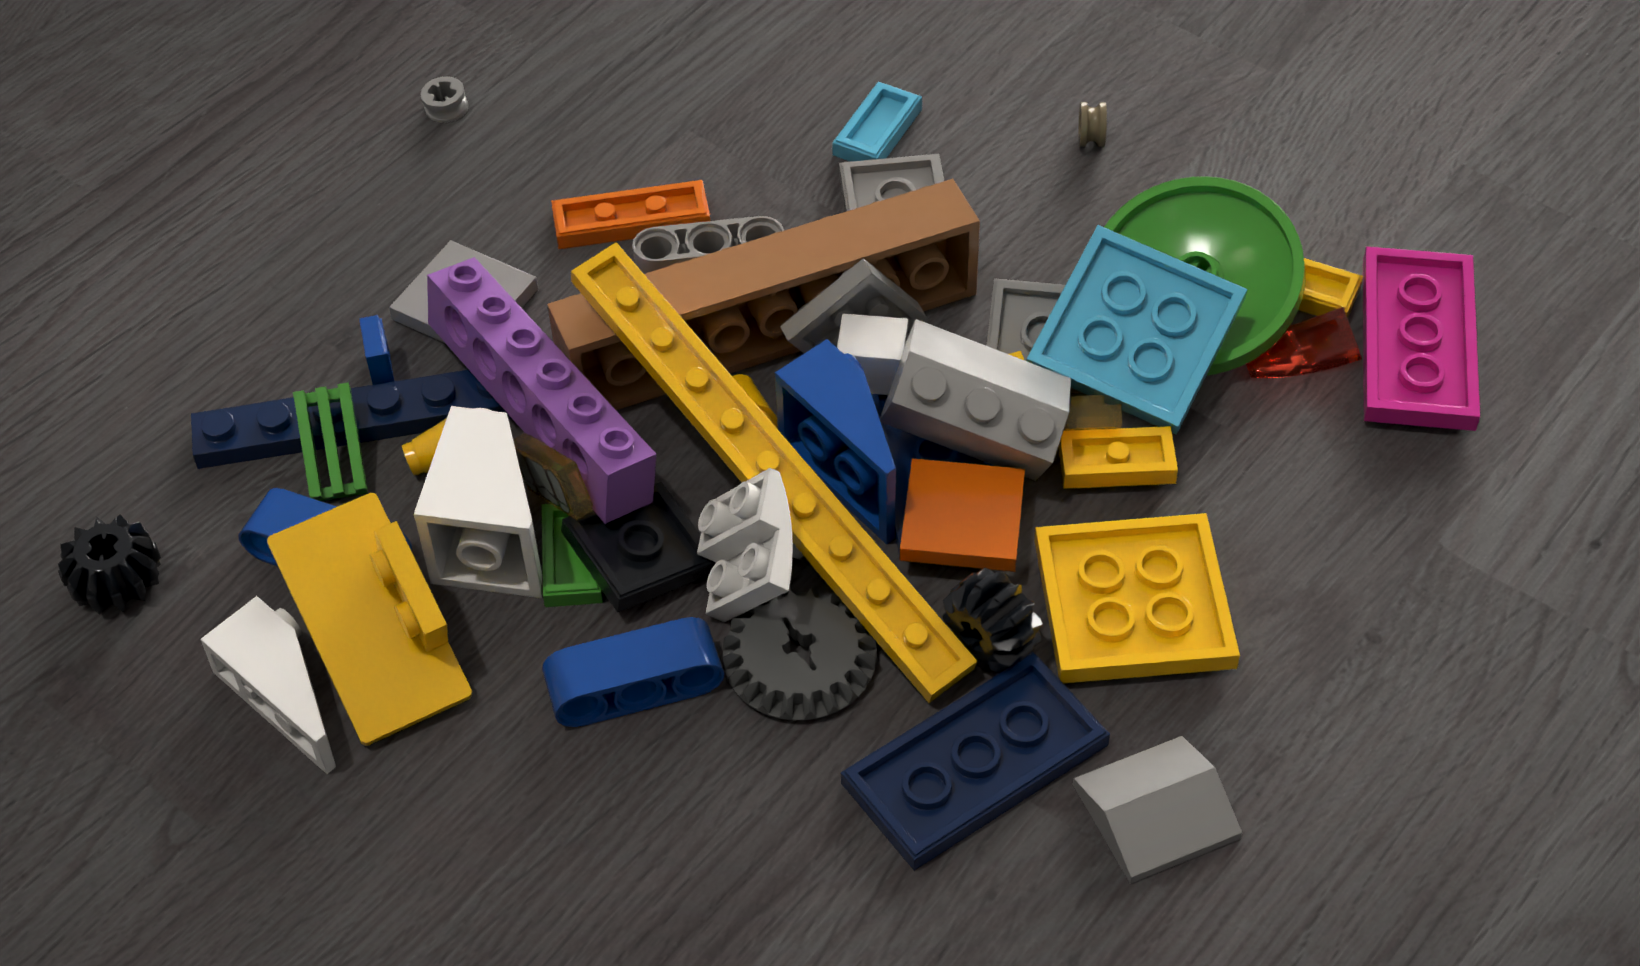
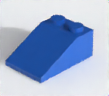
[775,339,896,545]

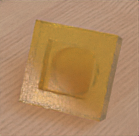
[1063,395,1122,431]

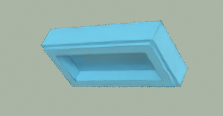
[832,81,922,162]

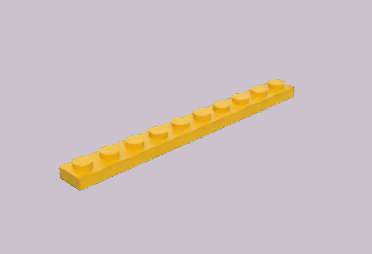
[571,242,977,703]

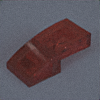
[1246,307,1362,378]

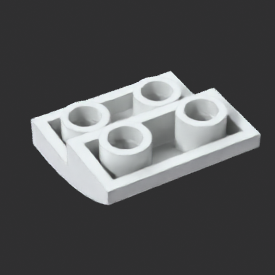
[697,468,793,622]

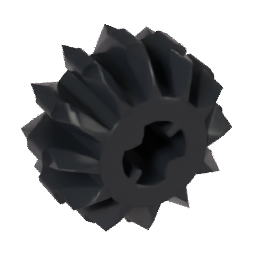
[58,514,161,615]
[942,568,1043,673]

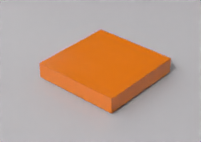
[900,458,1025,572]

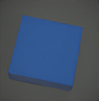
[359,315,395,385]

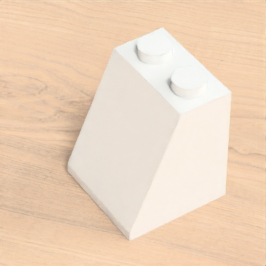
[414,406,543,598]

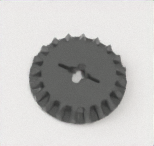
[723,585,877,720]

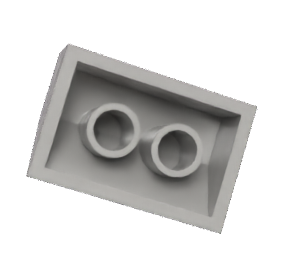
[880,319,1071,481]

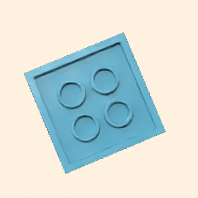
[1026,225,1248,435]

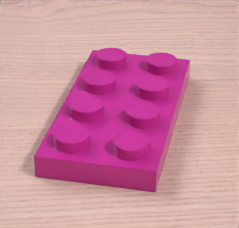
[1363,246,1480,431]

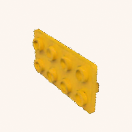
[267,493,472,746]

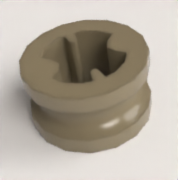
[1078,102,1107,147]

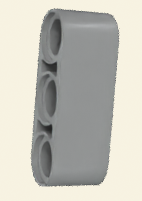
[632,216,784,274]

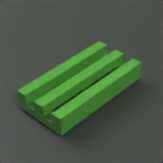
[293,382,368,501]

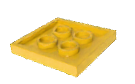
[1034,513,1240,684]

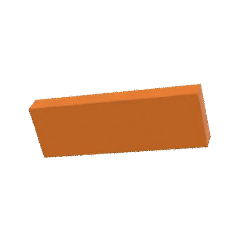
[551,180,710,249]

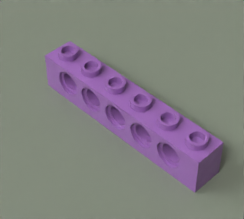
[427,257,656,524]

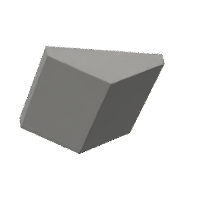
[1073,736,1242,884]

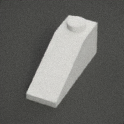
[201,596,336,774]

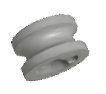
[420,76,469,123]

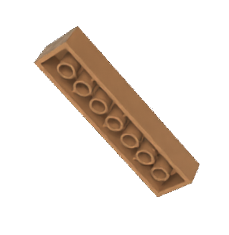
[547,179,980,410]

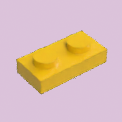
[1058,426,1178,489]

